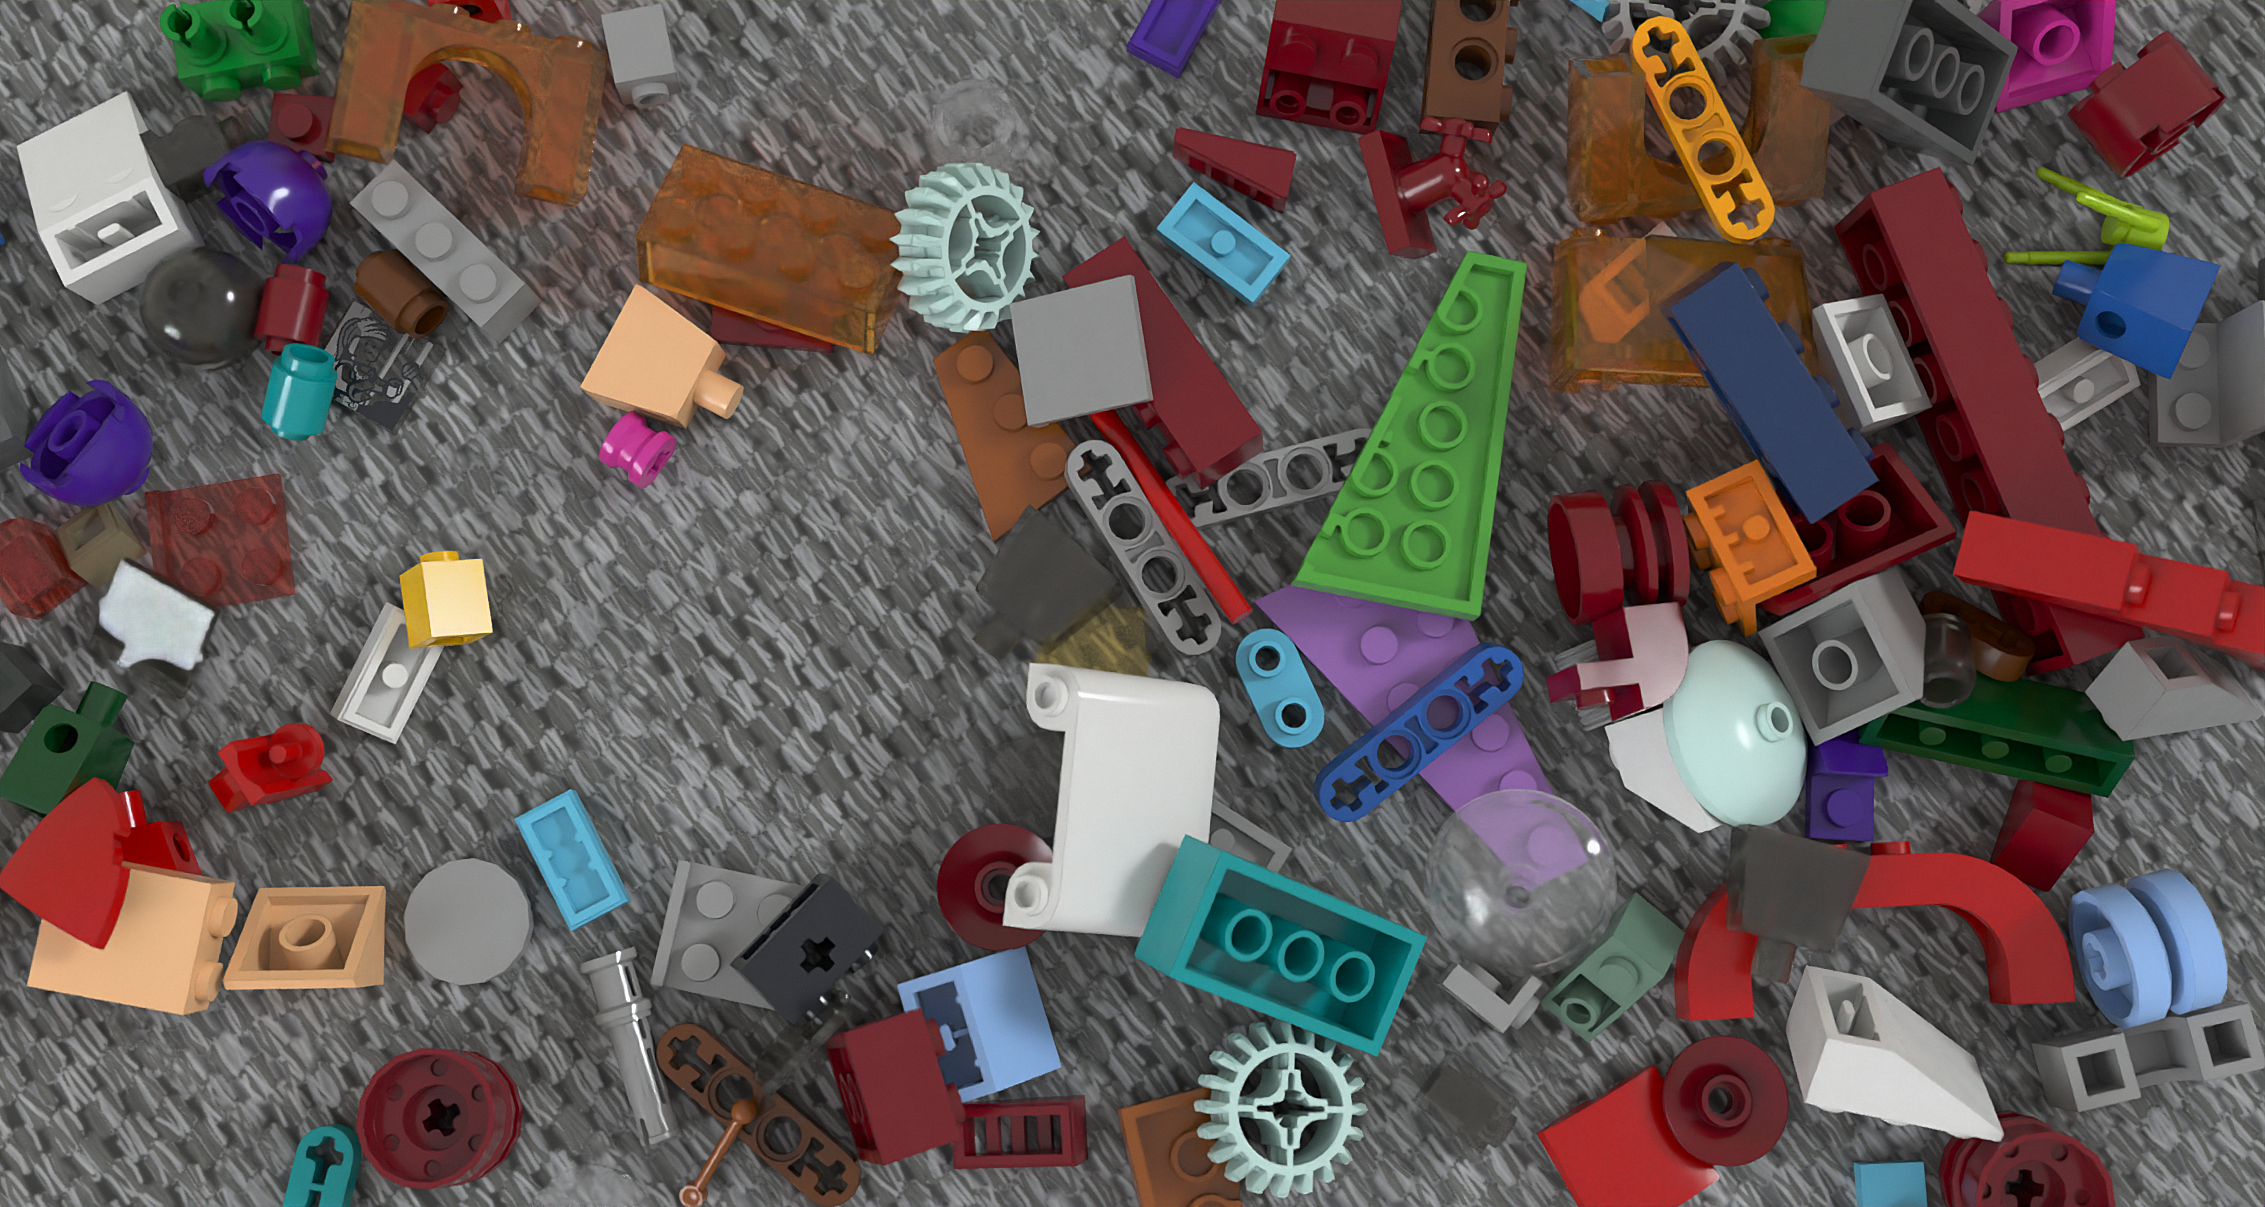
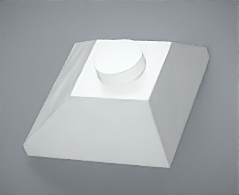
[1812,293,1932,437]
[1604,708,1726,833]

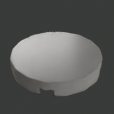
[404,858,534,985]

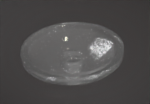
[1424,789,1617,977]

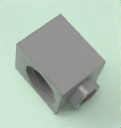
[600,3,682,108]

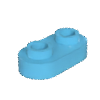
[1235,629,1324,749]

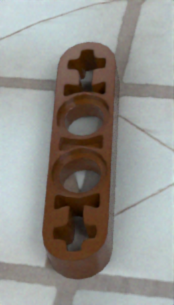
[656,1022,862,1207]

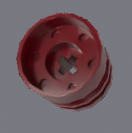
[1547,479,1690,626]
[356,1048,523,1189]
[1938,1110,2116,1207]

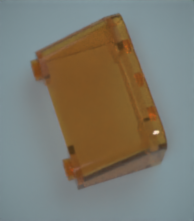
[1548,228,1819,394]

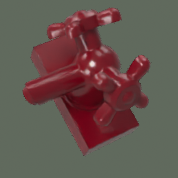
[1358,116,1507,259]

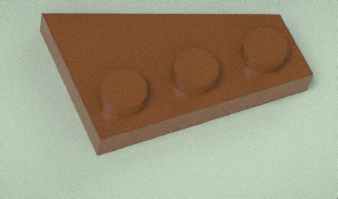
[933,330,1093,545]

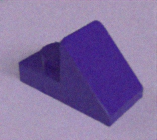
[1805,727,1888,842]

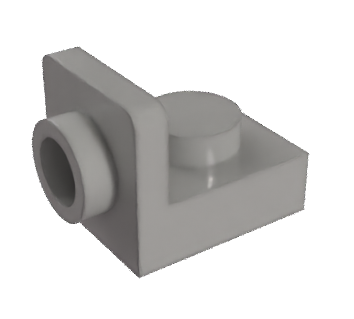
[1435,961,1542,1033]

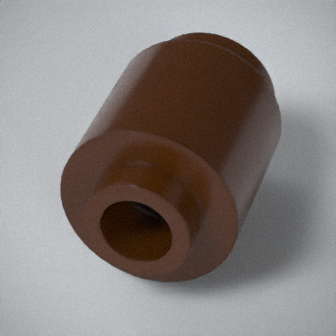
[354,249,449,339]

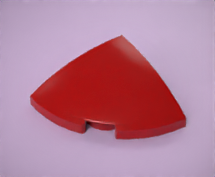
[0,777,131,950]

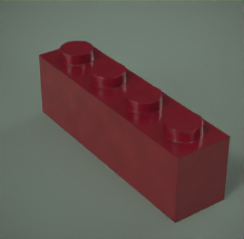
[1062,236,1264,491]

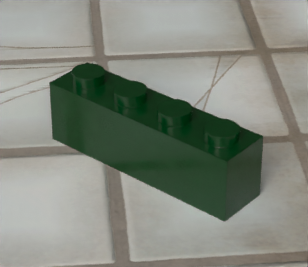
[1858,657,2135,798]

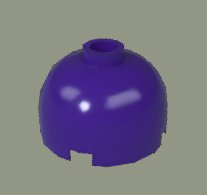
[204,139,333,265]
[20,379,153,507]

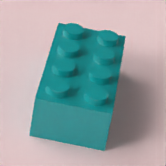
[1133,834,1427,1057]

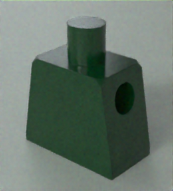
[0,681,135,819]

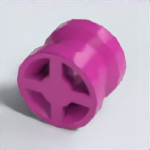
[599,410,677,489]

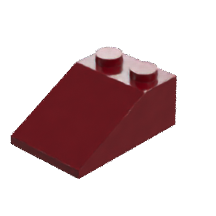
[822,1008,966,1166]

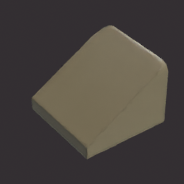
[54,502,147,589]

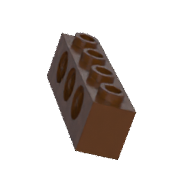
[1419,0,1519,137]

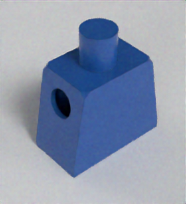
[2052,243,2221,380]

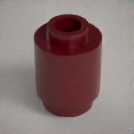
[254,264,330,356]

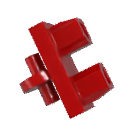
[209,723,333,813]

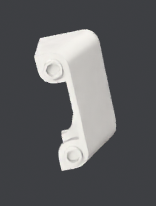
[1003,663,1220,937]

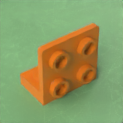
[1682,459,1816,637]

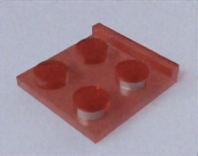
[145,473,296,615]

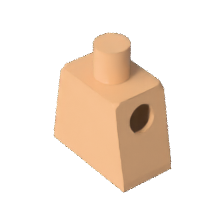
[580,284,744,429]

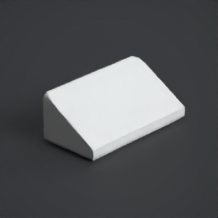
[2034,337,2141,432]
[330,602,444,744]

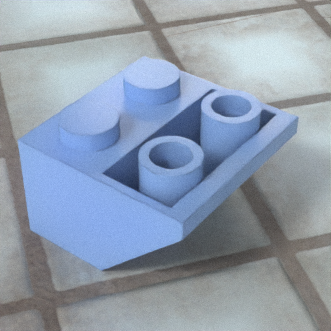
[897,946,1062,1103]

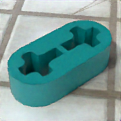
[283,1124,362,1207]

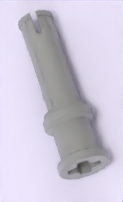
[579,946,682,1146]

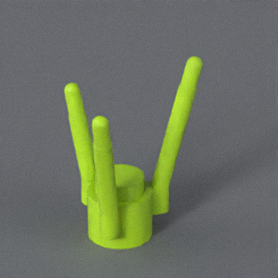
[2003,167,2169,265]

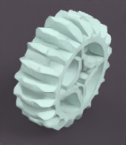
[890,163,1041,333]
[1193,1019,1368,1198]

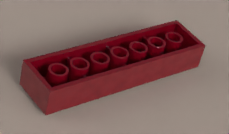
[1834,166,2146,677]

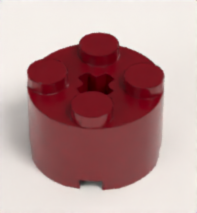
[2067,31,2227,179]

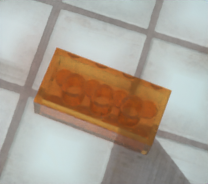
[635,143,903,356]

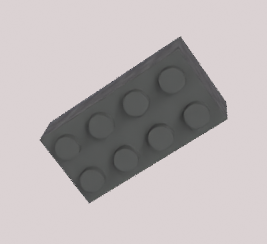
[1799,0,2019,166]

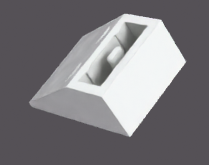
[17,91,208,305]
[1786,965,2004,1142]

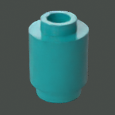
[261,343,338,441]

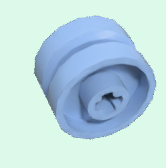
[2068,868,2227,1030]

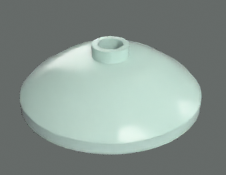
[1663,640,1808,828]

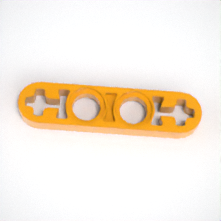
[1629,16,1775,244]

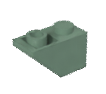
[1540,892,1686,1043]

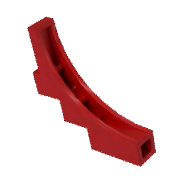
[1953,511,2265,671]

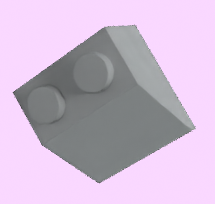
[1758,567,1926,746]

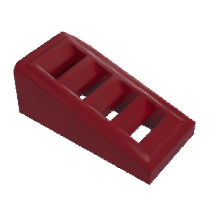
[1173,127,1297,214]
[952,1095,1088,1169]

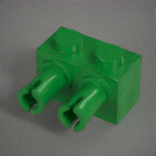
[160,0,319,102]

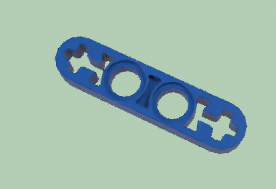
[1313,642,1524,823]

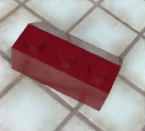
[1755,441,1957,616]

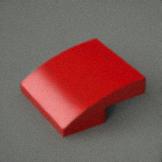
[1536,1065,1720,1207]

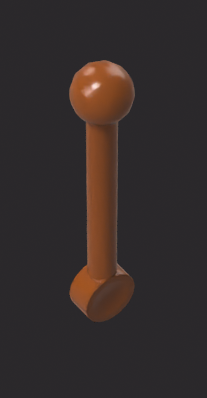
[679,1099,757,1207]

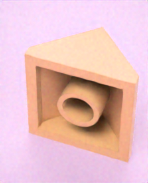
[223,886,386,990]

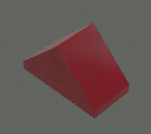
[1989,779,2094,892]

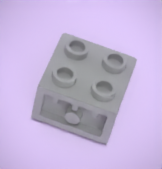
[2148,300,2265,448]

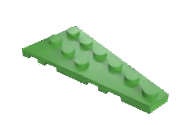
[1290,251,1527,621]

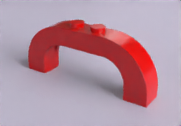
[1674,841,2076,1021]

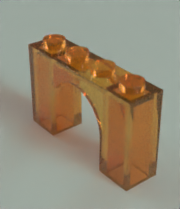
[324,0,609,207]
[1566,34,1831,226]

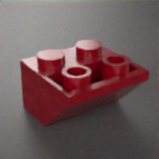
[1255,0,1402,135]

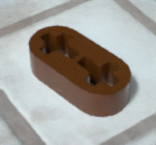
[1917,591,2036,682]

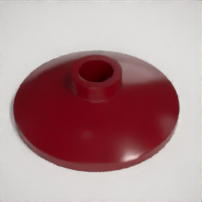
[936,824,1053,951]
[1662,1036,1789,1167]

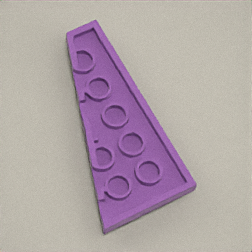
[1253,584,1586,889]

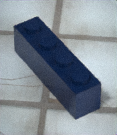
[1657,261,1878,524]

